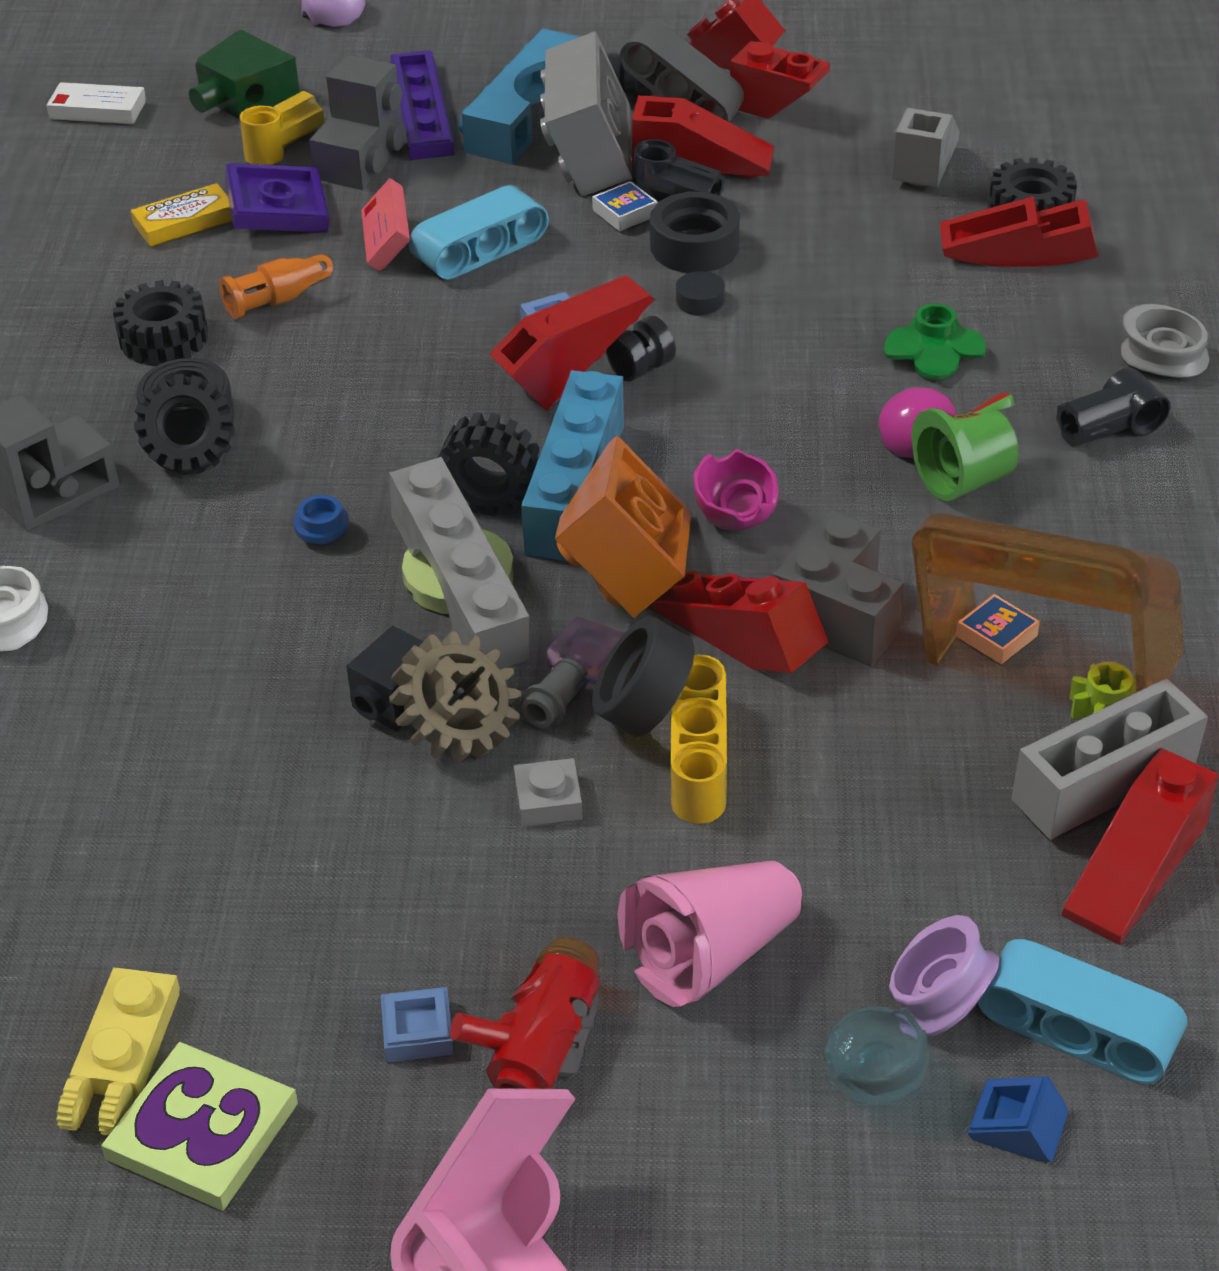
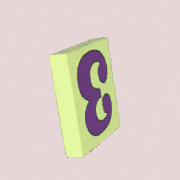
[101,1042,298,1211]

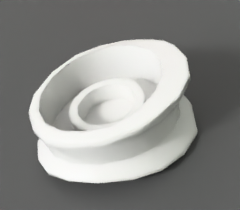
[0,566,48,652]

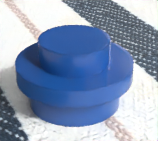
[294,495,349,545]

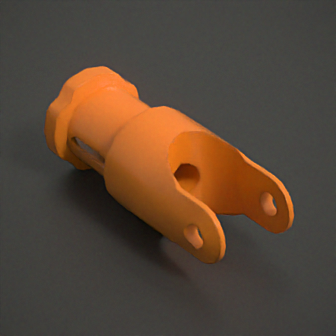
[219,254,333,320]

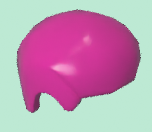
[878,387,958,458]
[693,449,779,531]

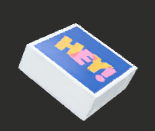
[592,181,658,232]

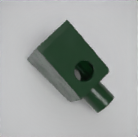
[189,29,300,118]

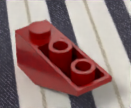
[632,95,774,178]
[489,275,655,411]
[651,571,829,673]

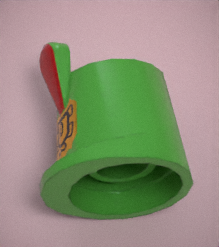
[911,392,1019,502]

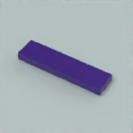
[390,50,455,160]

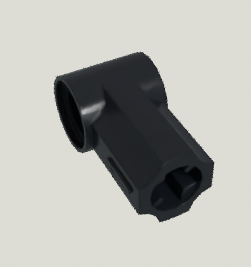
[632,139,725,202]
[1056,367,1171,448]

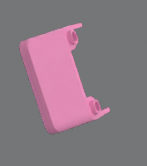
[390,1089,575,1271]

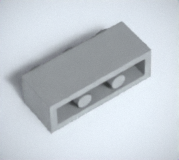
[1011,678,1208,840]

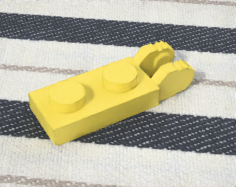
[56,967,180,1135]

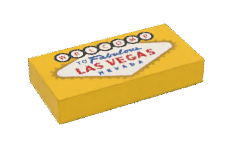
[130,183,232,246]

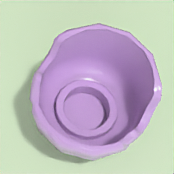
[301,0,365,27]

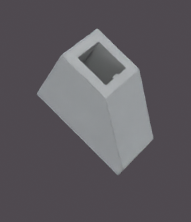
[892,108,960,187]

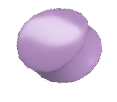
[889,915,1000,1036]

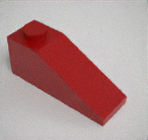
[1062,748,1219,945]

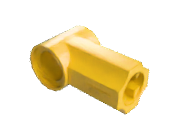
[240,91,324,165]

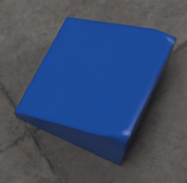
[968,1076,1068,1162]

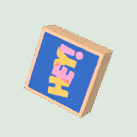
[956,594,1040,665]

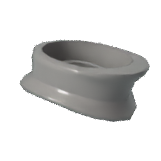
[1121,304,1209,378]

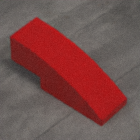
[940,196,1099,267]

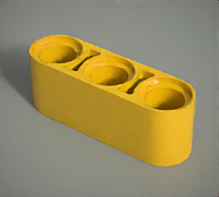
[671,654,727,824]

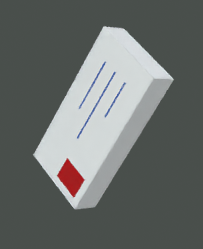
[46,82,146,124]

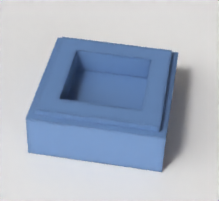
[381,987,454,1063]

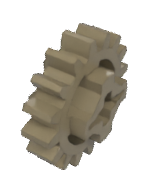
[389,631,521,763]

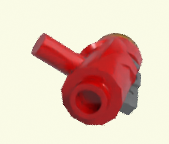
[450,937,601,1089]

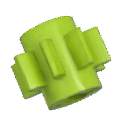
[1069,662,1144,719]

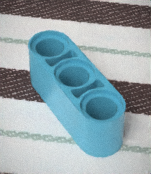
[409,185,549,280]
[978,939,1188,1084]

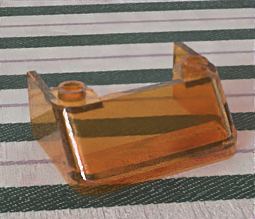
[911,513,1184,693]

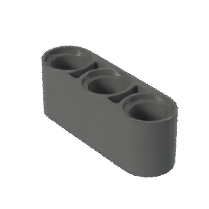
[620,20,744,122]

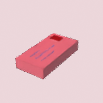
[361,178,410,271]

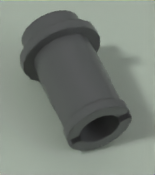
[521,658,589,728]

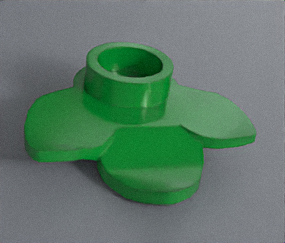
[884,303,986,381]

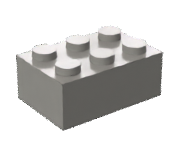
[540,31,633,197]

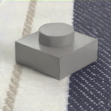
[514,758,583,827]

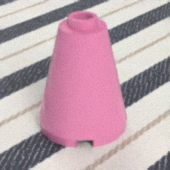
[617,861,802,1007]

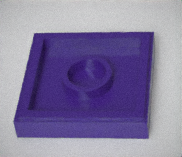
[225,163,329,232]

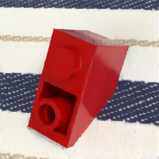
[687,0,786,70]
[730,41,830,119]

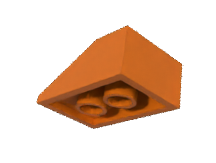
[555,435,692,618]

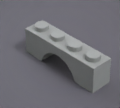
[389,457,529,669]

